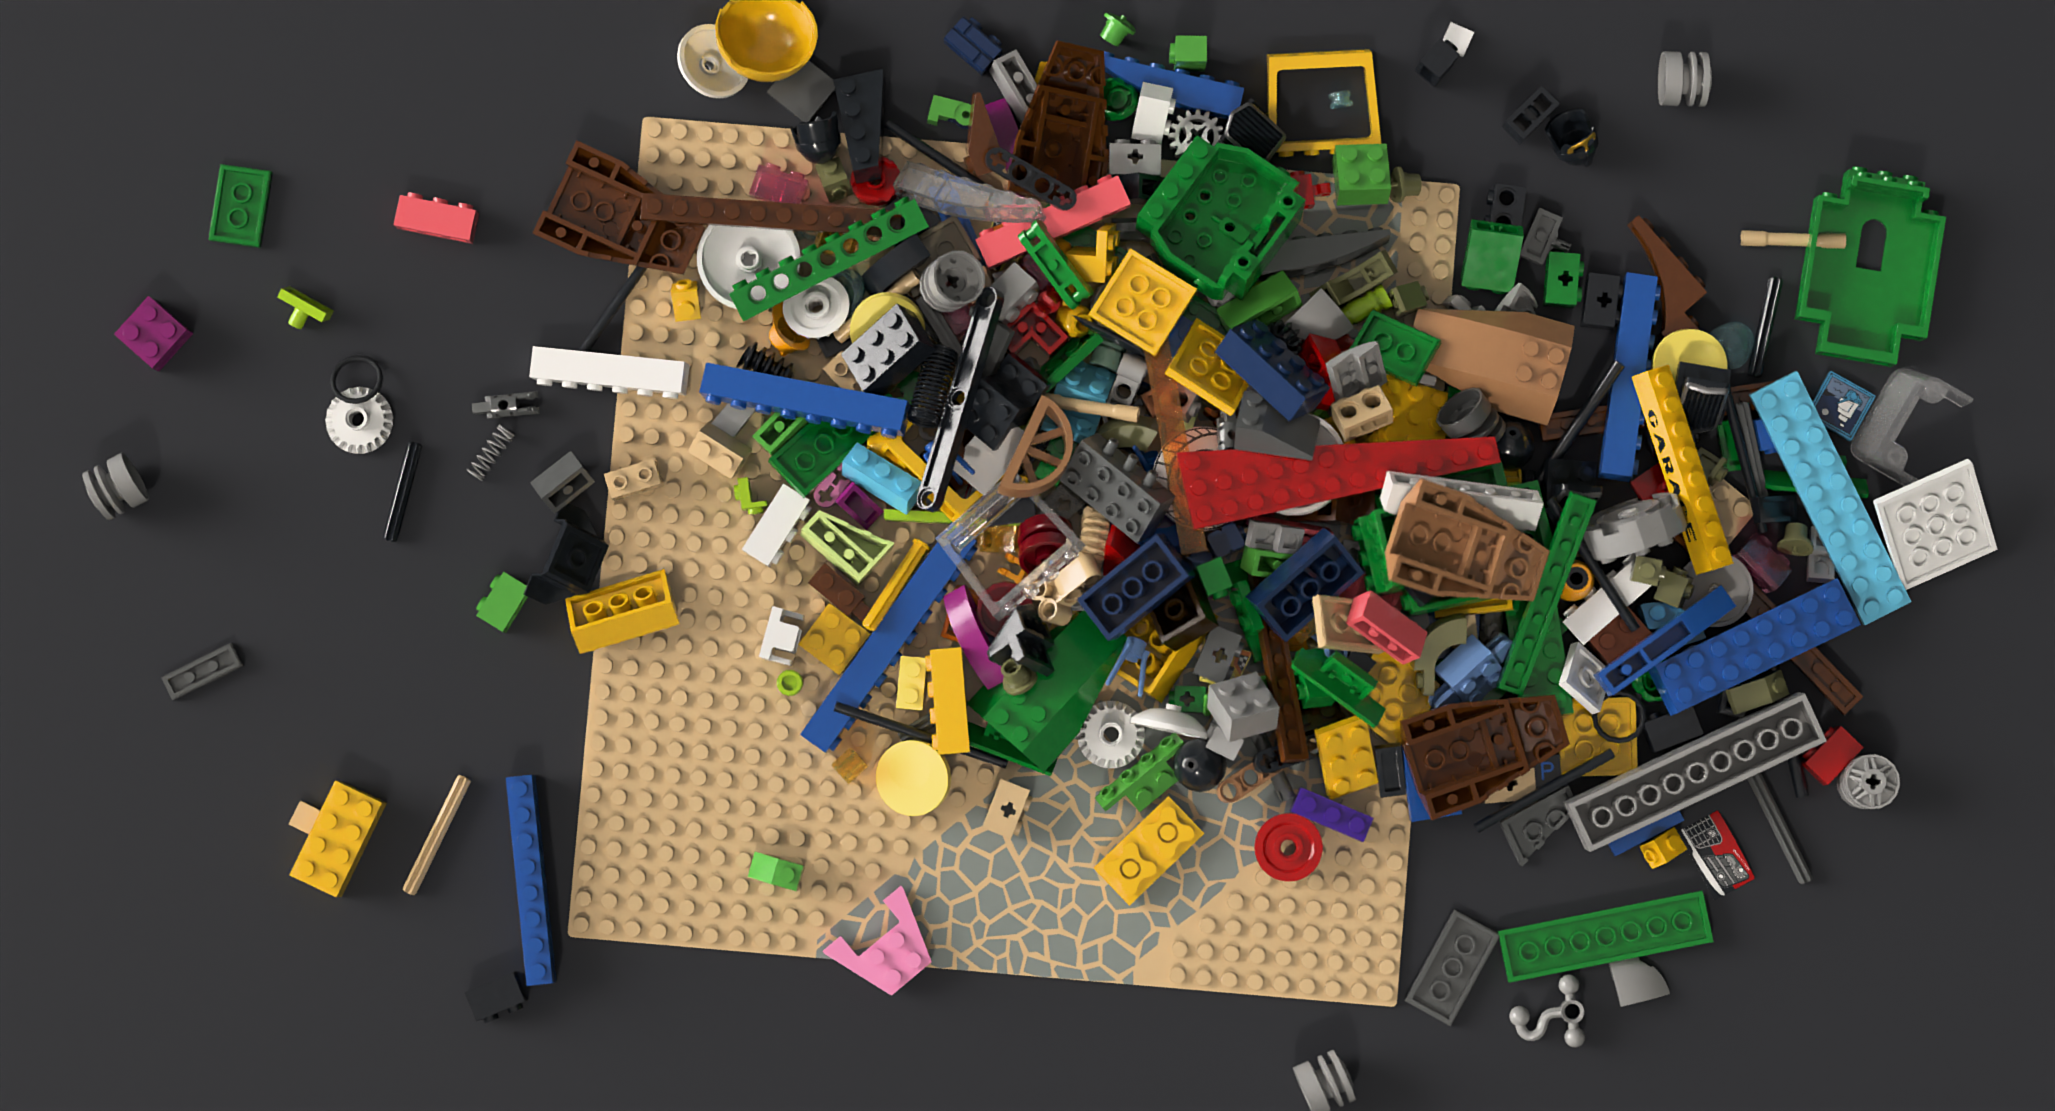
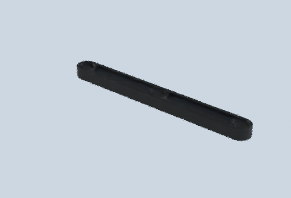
[917,286,1004,512]

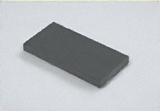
[1404,909,1499,1026]

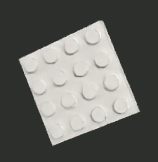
[1873,459,1998,590]

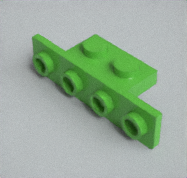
[1095,733,1185,812]

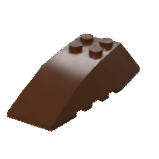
[1007,40,1109,200]
[532,140,706,275]
[1400,694,1570,820]

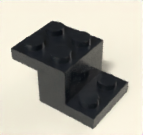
[966,352,1051,451]

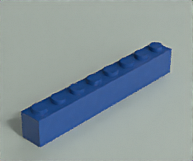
[1598,272,1661,482]
[699,362,910,439]
[506,775,557,986]

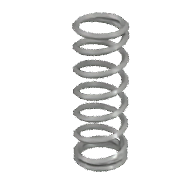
[467,424,515,481]

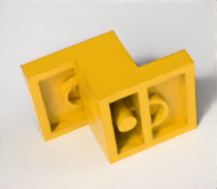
[1063,223,1120,306]

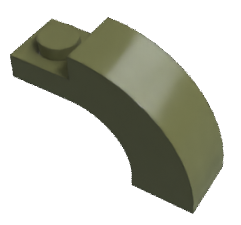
[1309,250,1398,307]
[1095,415,1160,453]
[1410,613,1467,696]

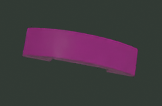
[985,98,1026,200]
[943,585,1004,690]

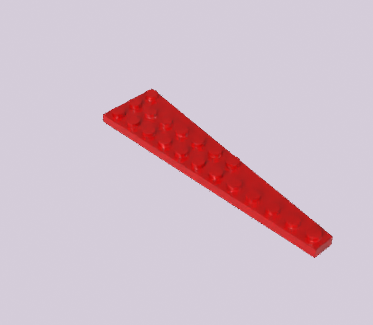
[1176,437,1501,530]

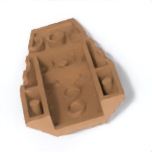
[1413,309,1575,426]
[1385,478,1549,601]

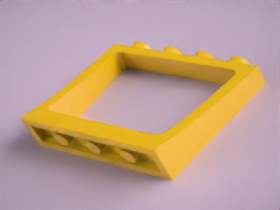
[1267,49,1381,157]
[880,375,1005,523]

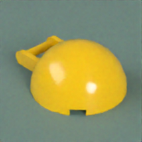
[715,0,818,82]

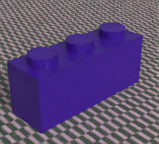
[1289,787,1374,842]

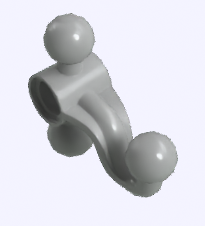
[1509,975,1585,1048]

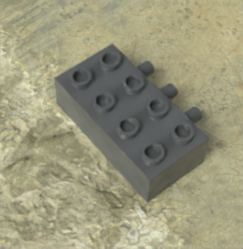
[1060,433,1176,544]

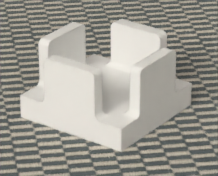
[759,606,805,666]

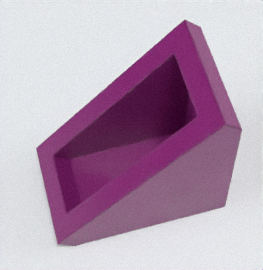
[835,482,883,530]

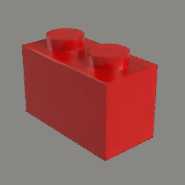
[1801,726,1864,785]

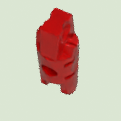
[1034,285,1063,317]

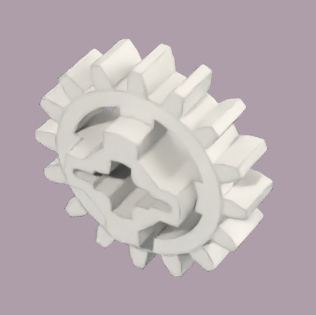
[1168,109,1223,158]

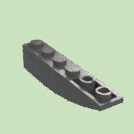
[1242,227,1391,282]

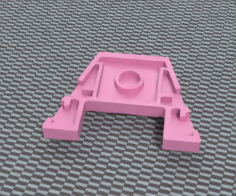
[823,886,932,996]

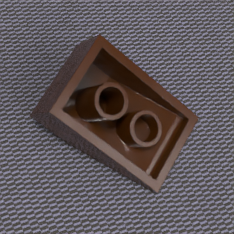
[963,92,1006,177]

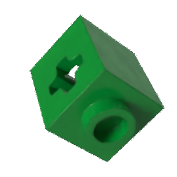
[1168,685,1206,713]

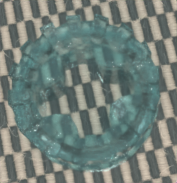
[1328,91,1353,109]

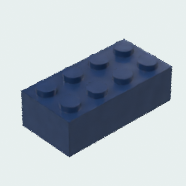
[1215,319,1331,422]
[1245,527,1364,642]
[1076,534,1196,641]

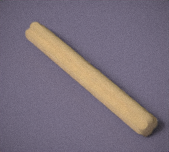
[403,775,471,895]

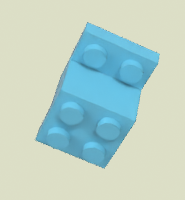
[1041,360,1116,443]

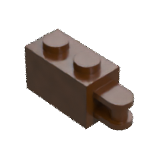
[808,563,871,622]

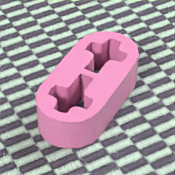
[814,465,851,508]

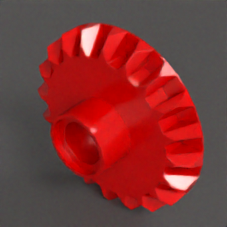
[1254,813,1323,882]

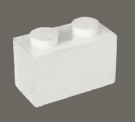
[1131,82,1176,144]

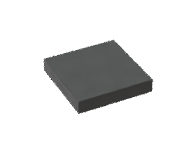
[767,61,835,122]

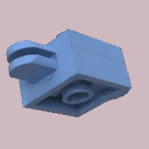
[1428,633,1513,709]

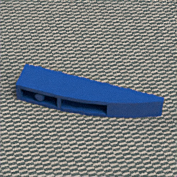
[1104,51,1244,120]
[1593,585,1736,696]

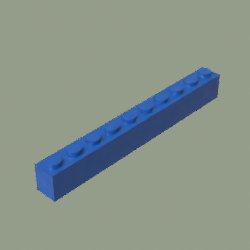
[800,523,978,753]

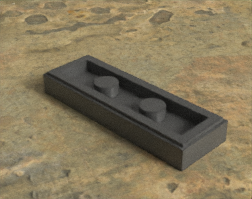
[161,643,244,701]

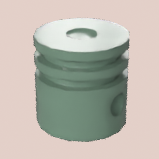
[1089,334,1126,373]

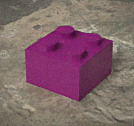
[114,296,193,372]

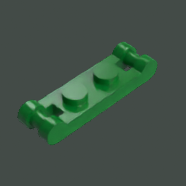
[1018,219,1093,309]

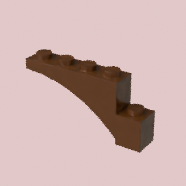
[1627,215,1707,341]

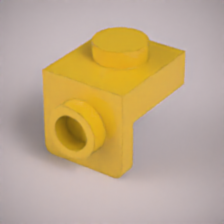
[671,279,701,322]
[1640,827,1687,869]

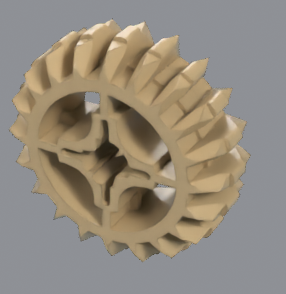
[1075,506,1110,570]

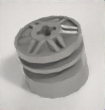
[1658,51,1712,107]
[920,251,985,312]
[82,452,149,521]
[1836,754,1900,809]
[1292,1050,1356,1111]

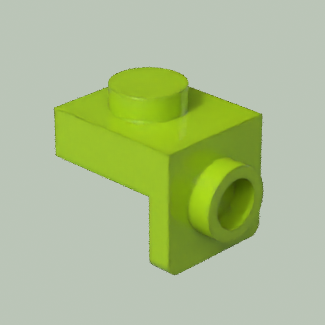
[734,477,769,515]

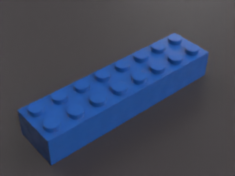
[1648,578,1861,716]

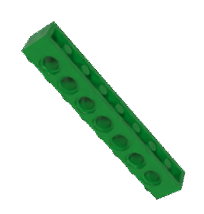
[729,196,929,322]

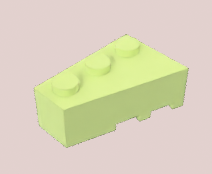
[800,510,894,586]

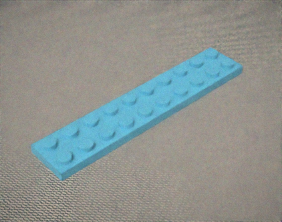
[1749,371,1911,625]

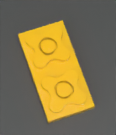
[1094,796,1205,906]

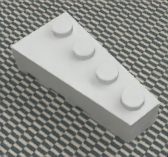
[1562,553,1652,645]

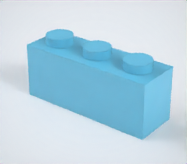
[842,442,921,515]

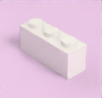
[742,484,812,567]

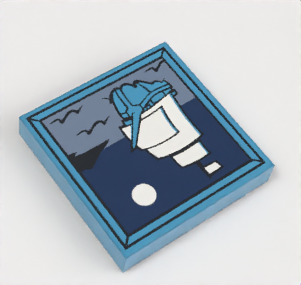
[1812,371,1876,441]

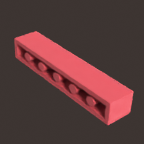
[975,174,1131,270]

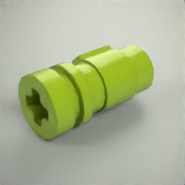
[1340,284,1393,325]

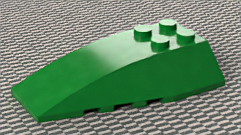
[967,611,1127,773]

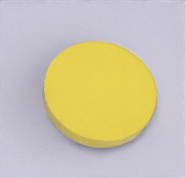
[850,292,925,343]
[1651,329,1727,383]
[876,740,951,816]

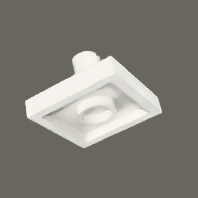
[1559,642,1606,714]

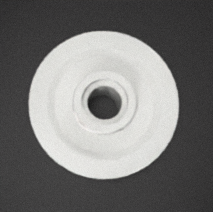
[783,277,850,339]
[325,387,393,454]
[1077,701,1145,768]

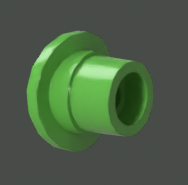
[1100,12,1136,46]

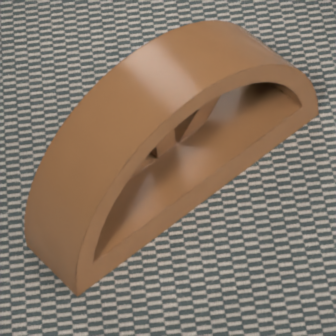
[997,395,1073,498]

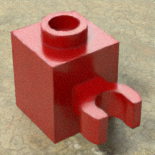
[1290,171,1331,209]

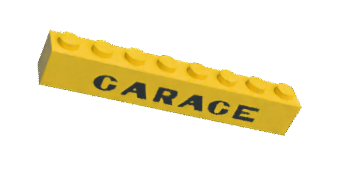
[1632,364,1733,575]

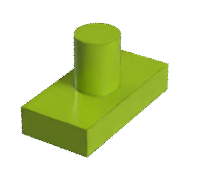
[277,286,334,329]

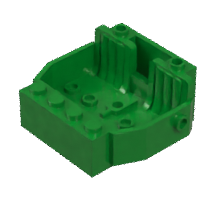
[1136,135,1306,300]

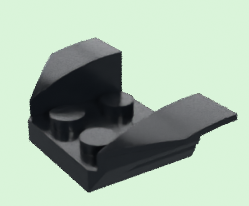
[523,503,609,605]

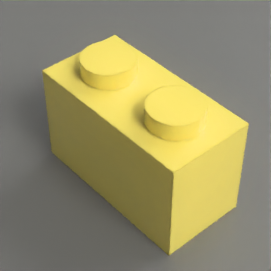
[896,656,927,711]

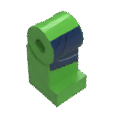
[927,95,971,129]

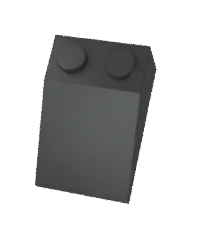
[1234,391,1320,460]

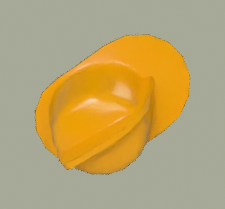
[769,302,810,357]

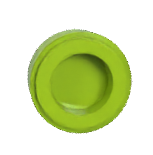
[777,670,803,696]

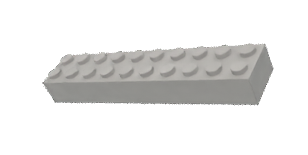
[1563,692,1827,852]

